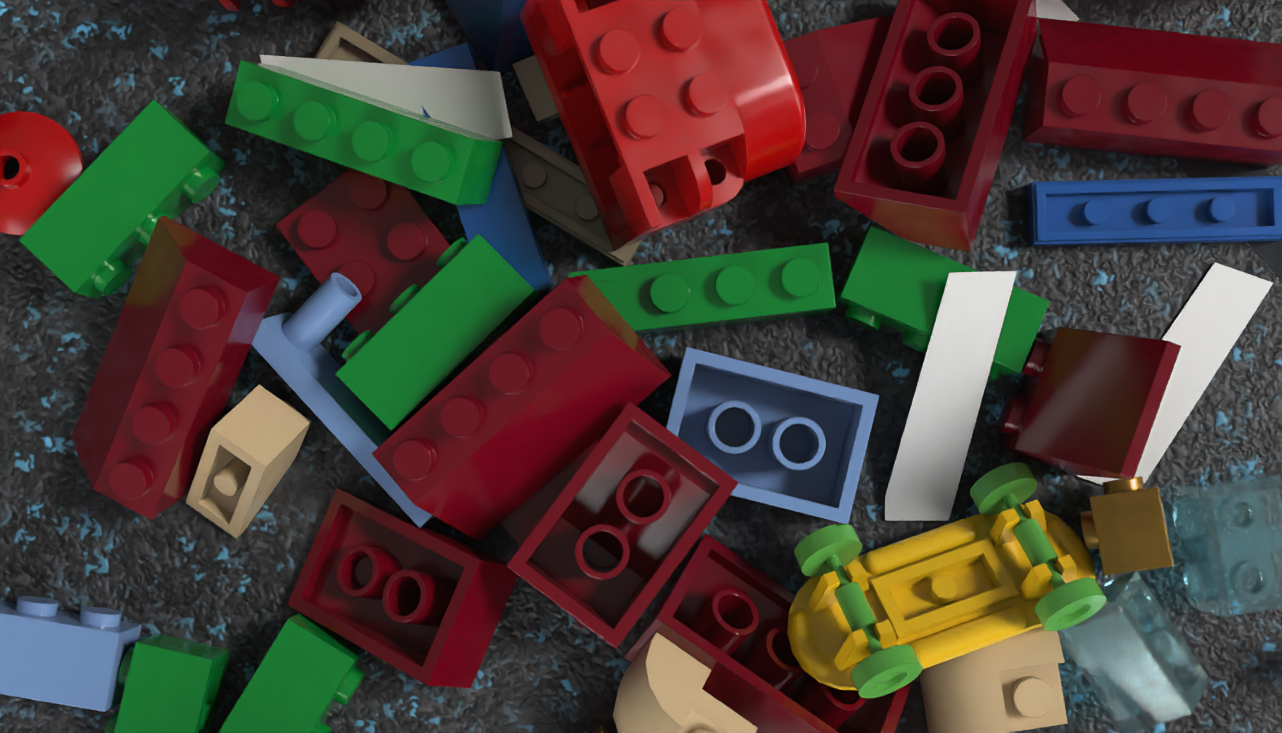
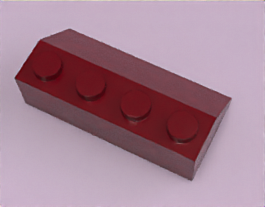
[833,0,1037,253]
[1022,17,1282,169]
[71,216,280,520]
[371,274,672,541]
[625,534,913,733]

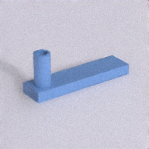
[251,273,435,528]

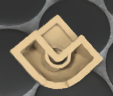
[919,626,1068,733]
[613,632,758,733]

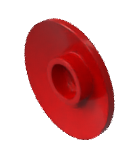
[0,111,85,236]

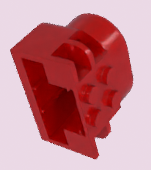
[519,0,806,251]

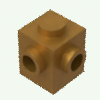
[1081,476,1174,576]

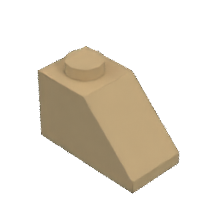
[186,385,311,539]

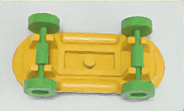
[787,462,1106,698]

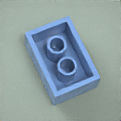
[665,347,879,524]

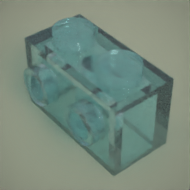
[1173,474,1282,617]
[1057,571,1210,733]

